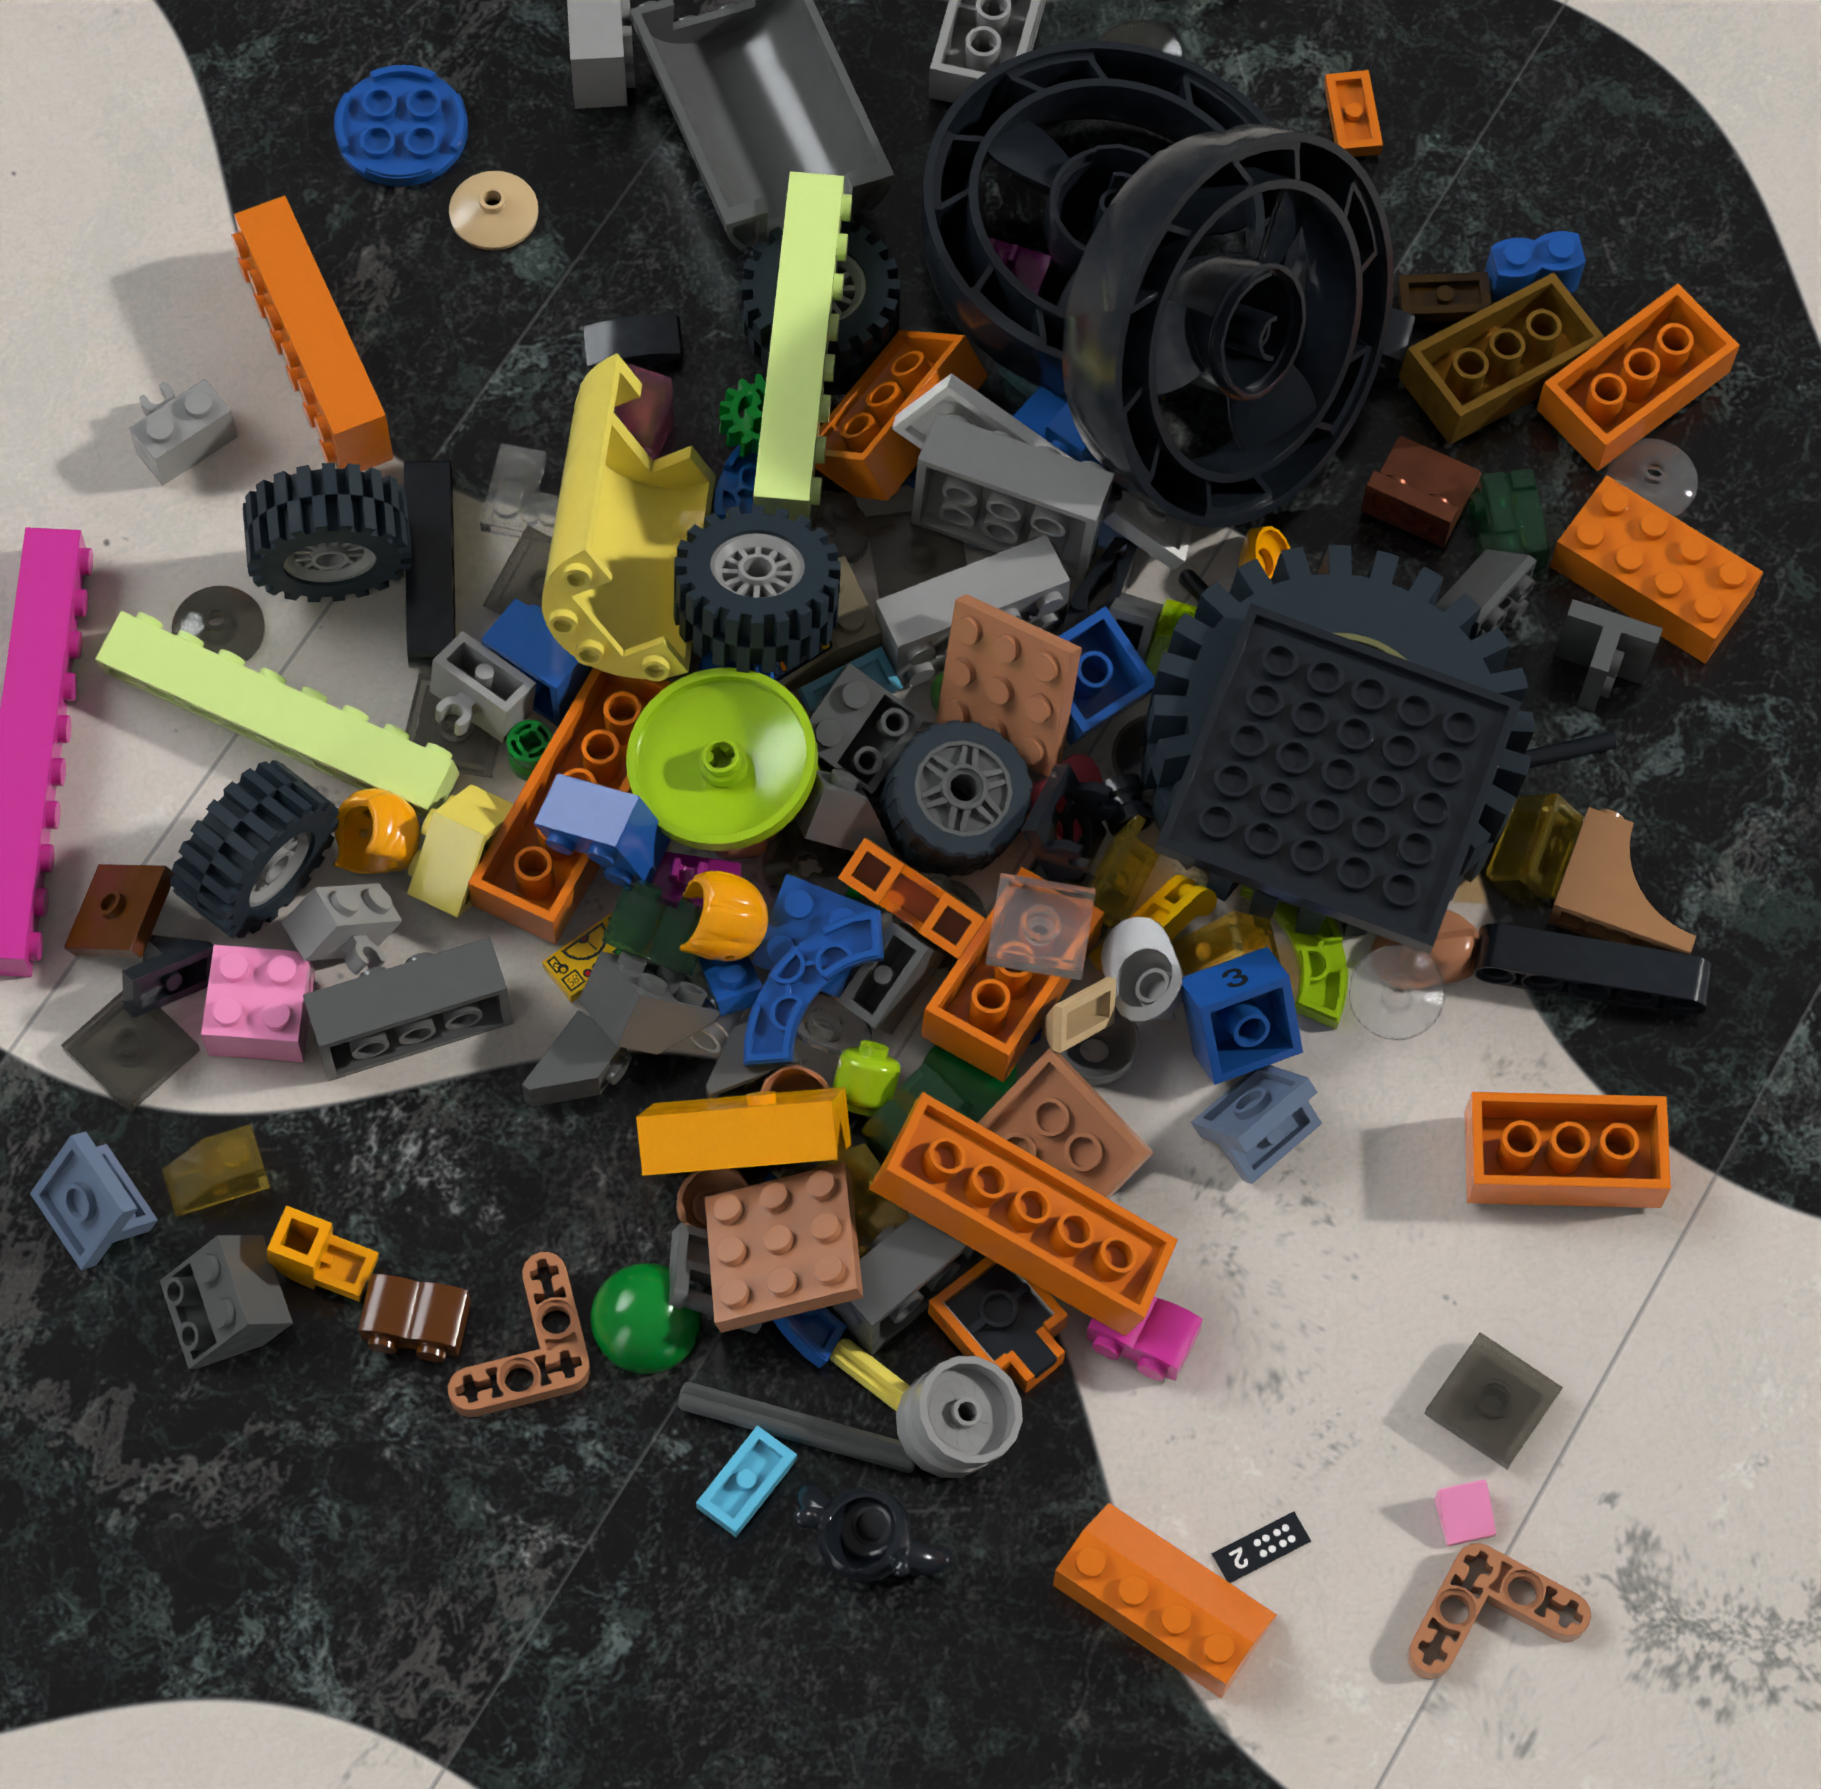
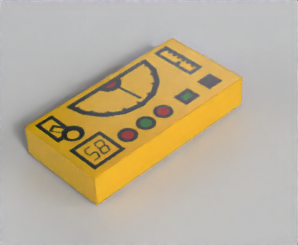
[542,908,648,1003]

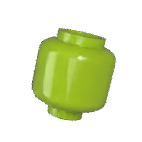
[832,1040,901,1116]

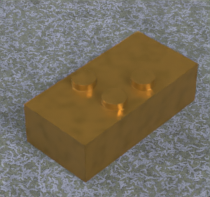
[1398,272,1605,445]

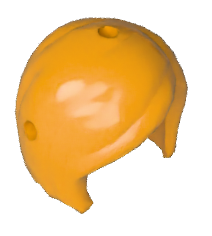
[334,788,420,874]
[680,871,768,962]

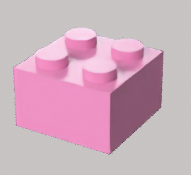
[201,945,316,1063]

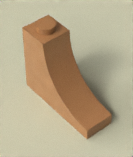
[1547,807,1696,954]

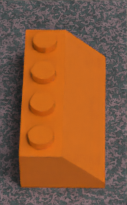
[815,330,988,501]
[1053,1503,1277,1698]

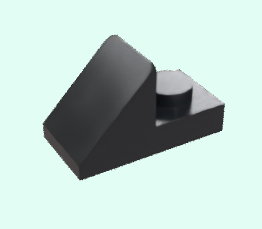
[122,935,214,1018]

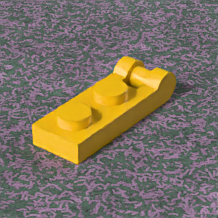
[1088,874,1217,974]

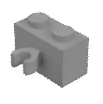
[129,379,238,486]
[430,631,536,743]
[282,883,403,975]

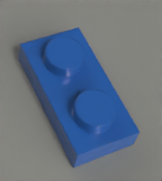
[695,955,763,1017]

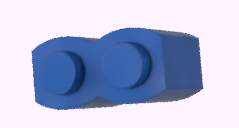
[1485,231,1586,303]

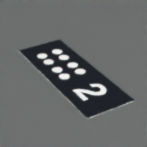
[1212,1511,1311,1583]

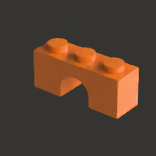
[838,838,986,959]

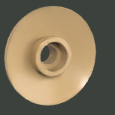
[449,171,539,250]

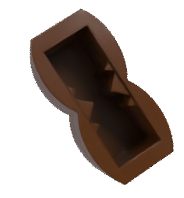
[358,1274,471,1362]

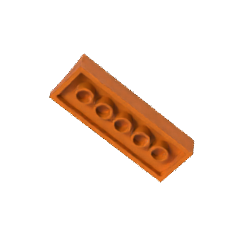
[869,1092,1178,1336]

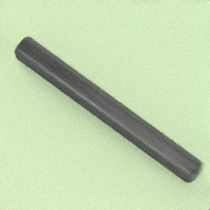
[678,1382,916,1473]

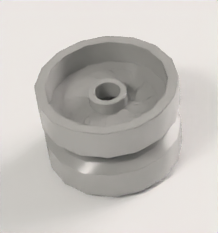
[896,1356,1023,1478]

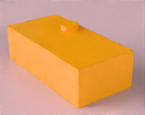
[636,1087,851,1176]

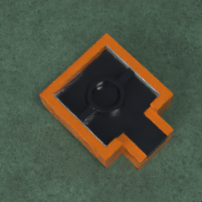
[928,1257,1069,1393]

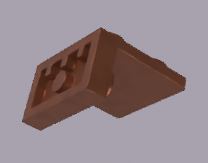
[1361,436,1481,548]

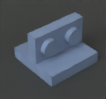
[1191,1065,1322,1184]
[30,1131,158,1270]

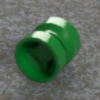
[506,720,553,781]

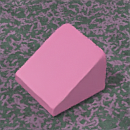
[1434,1480,1496,1547]

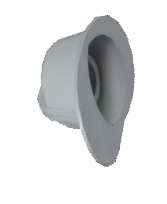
[1100,916,1184,1022]

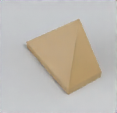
[1040,976,1116,1053]

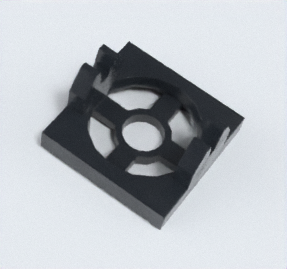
[1021,764,1121,896]

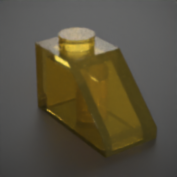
[1172,911,1281,976]
[162,1124,271,1217]

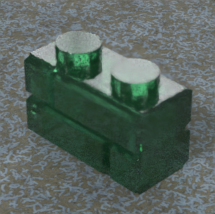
[1469,468,1551,572]

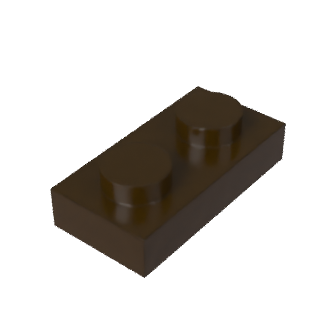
[1397,272,1492,323]

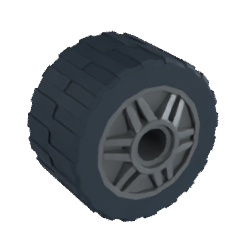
[878,720,1033,877]

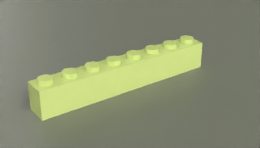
[753,171,852,521]
[95,611,460,818]

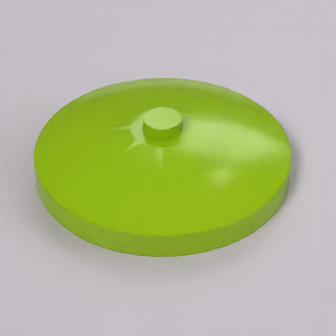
[626,667,818,851]

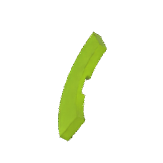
[1239,885,1348,1029]

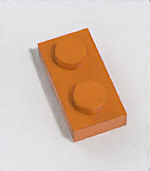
[1324,70,1383,157]

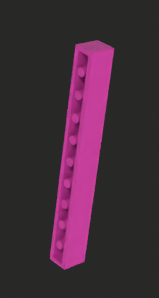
[0,527,93,977]

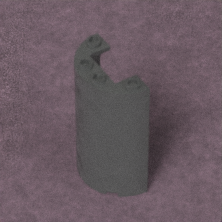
[630,0,894,249]

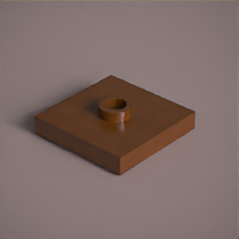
[64,864,175,958]

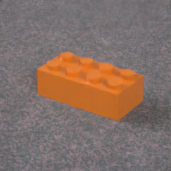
[1537,284,1740,472]
[1550,475,1763,663]
[921,867,1105,1082]
[1464,1092,1671,1208]

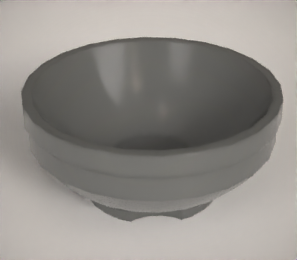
[1060,1006,1140,1085]

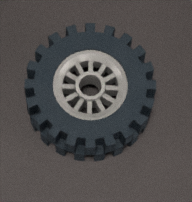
[742,220,900,387]
[242,463,412,602]
[674,505,841,673]
[171,760,339,939]

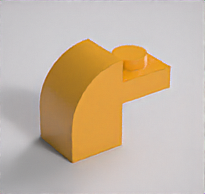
[267,1206,379,1302]

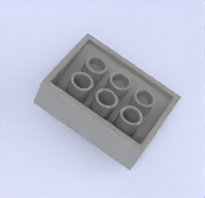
[911,413,1114,582]

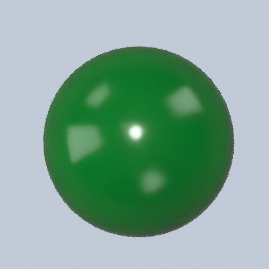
[591,1263,702,1374]

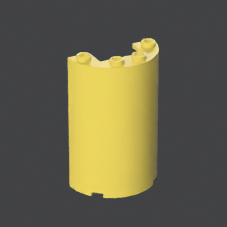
[542,353,716,681]

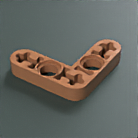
[448,1252,590,1417]
[1407,1543,1591,1679]

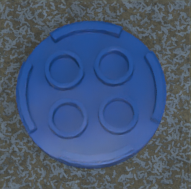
[334,65,468,187]

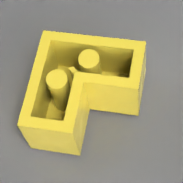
[407,784,513,918]

